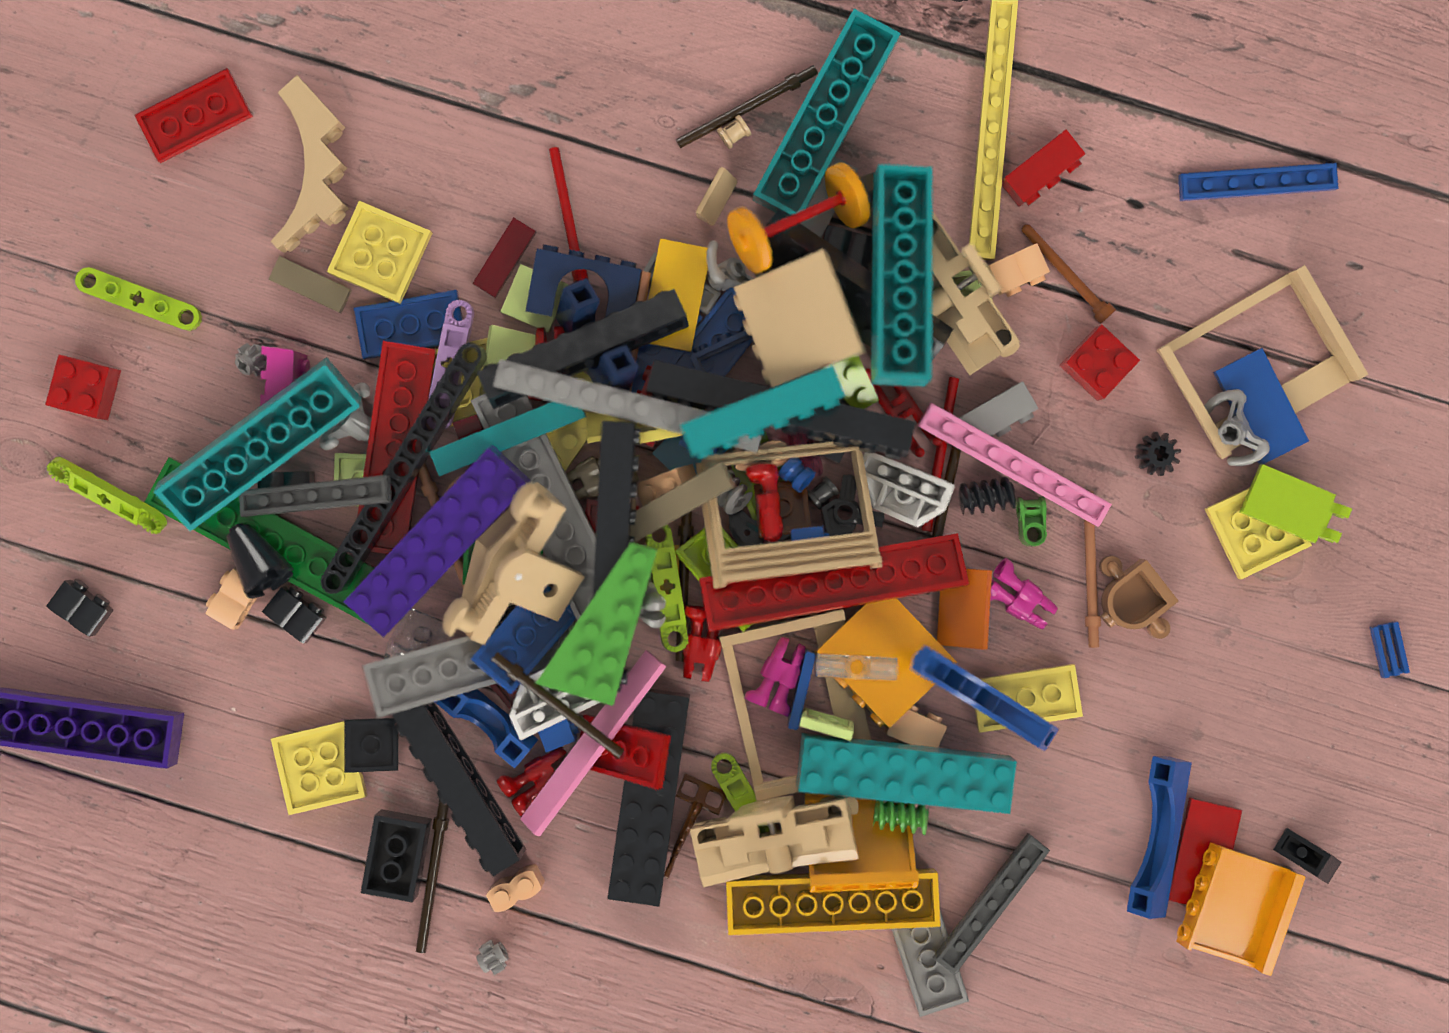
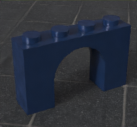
[525,244,642,318]
[555,278,639,392]

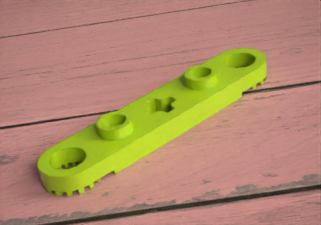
[75,267,202,331]
[47,457,167,534]
[645,525,688,652]
[711,752,770,833]

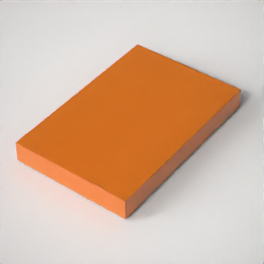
[937,569,992,650]

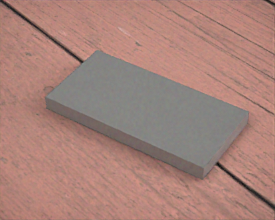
[892,911,969,1017]

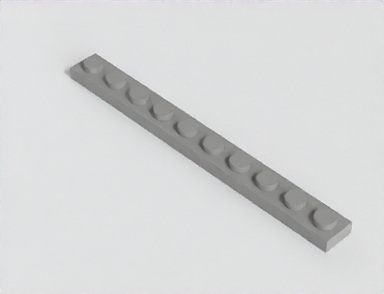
[493,359,761,453]

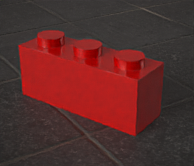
[1002,129,1086,207]

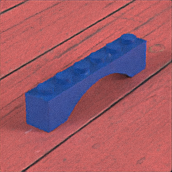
[1127,756,1192,919]

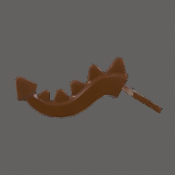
[664,774,726,879]

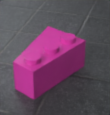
[260,346,310,406]

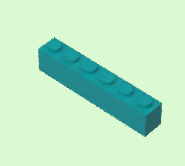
[679,365,845,460]

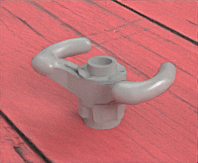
[706,241,764,291]
[319,382,372,450]
[1204,389,1270,466]

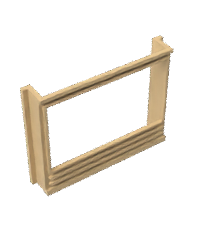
[1156,265,1369,459]
[696,442,882,588]
[720,609,871,801]

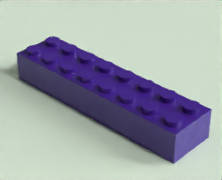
[344,444,531,638]
[0,687,185,769]

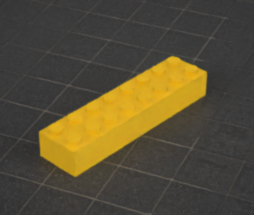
[726,868,940,935]

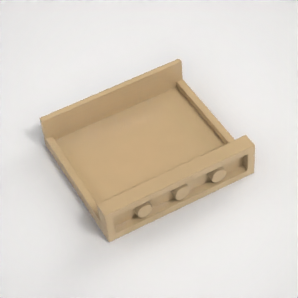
[733,249,866,388]

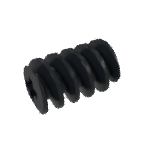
[958,477,1016,515]

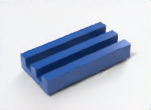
[1369,621,1410,678]

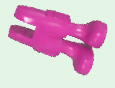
[990,558,1058,629]
[744,637,806,717]

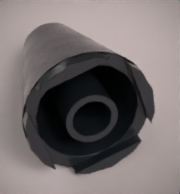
[227,523,294,599]

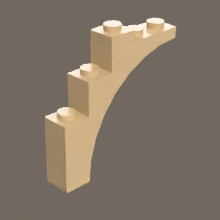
[271,75,349,253]

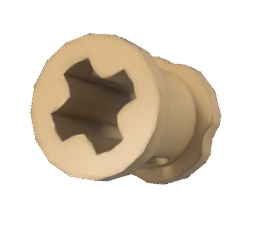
[717,115,751,149]

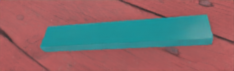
[429,402,587,477]

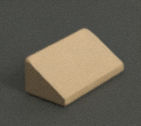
[696,167,737,226]

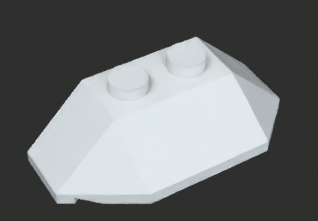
[863,452,955,527]
[509,668,600,740]

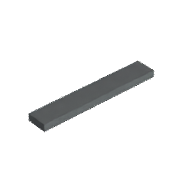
[239,475,392,517]
[933,833,1050,975]

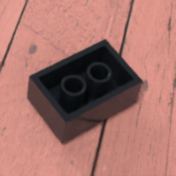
[360,809,432,903]

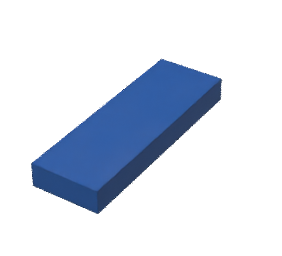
[787,650,816,730]

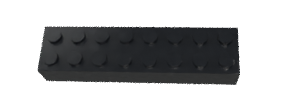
[762,209,954,361]
[607,689,690,907]
[392,702,526,877]

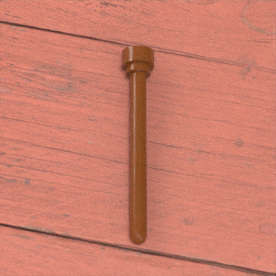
[1022,224,1116,324]

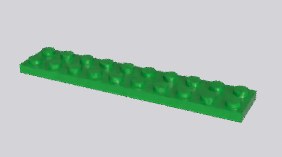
[144,457,375,626]

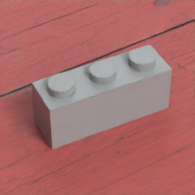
[959,381,1039,437]

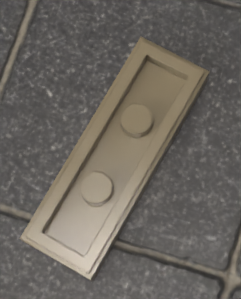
[269,256,352,313]

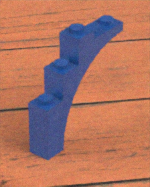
[910,646,1059,751]

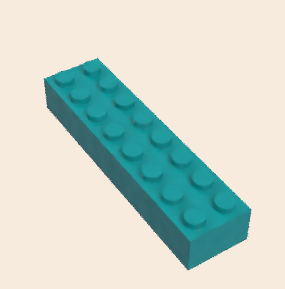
[753,8,901,216]
[871,164,933,386]
[153,357,361,531]
[796,733,1017,814]

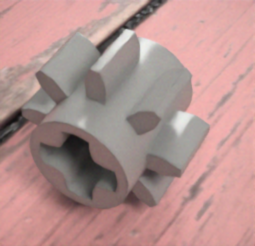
[235,343,267,377]
[476,940,509,975]

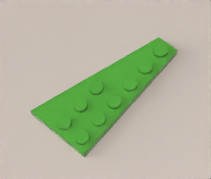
[535,542,657,706]

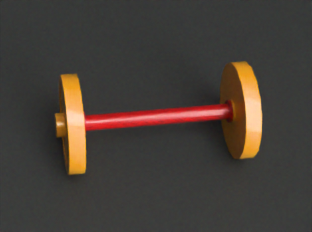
[727,162,870,274]

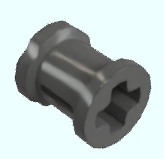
[807,476,840,510]

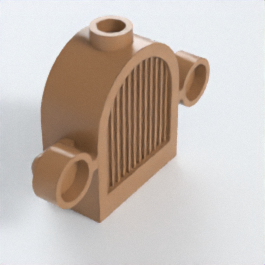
[1099,556,1179,639]

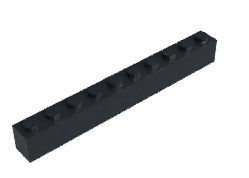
[646,360,916,459]
[593,421,641,692]

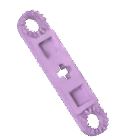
[427,300,474,429]

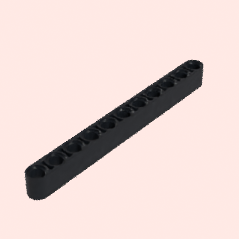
[321,343,487,594]

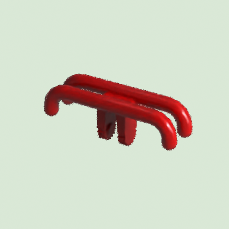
[865,368,942,458]

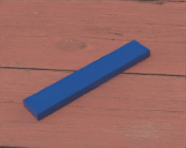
[1178,163,1339,201]

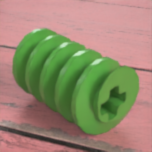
[873,800,929,836]

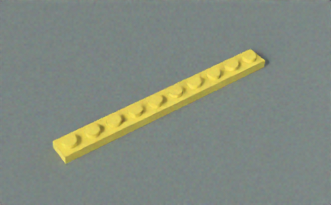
[969,0,1018,261]

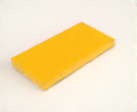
[648,238,708,352]

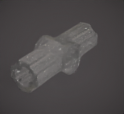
[815,653,898,681]

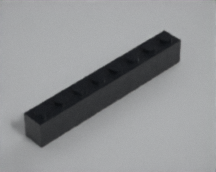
[477,289,689,410]

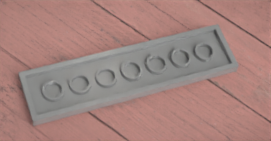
[362,623,574,718]

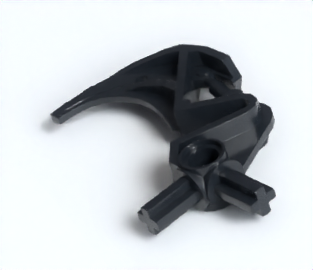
[729,474,885,547]

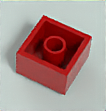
[1059,324,1140,401]
[45,354,121,420]

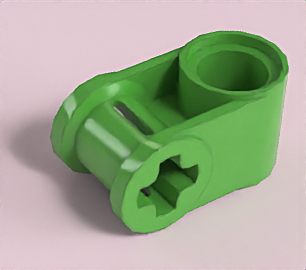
[1016,496,1047,547]

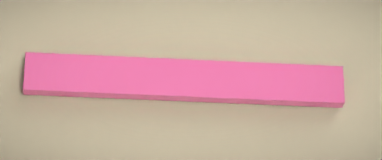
[917,403,1112,527]
[520,650,666,836]

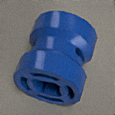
[778,457,816,492]

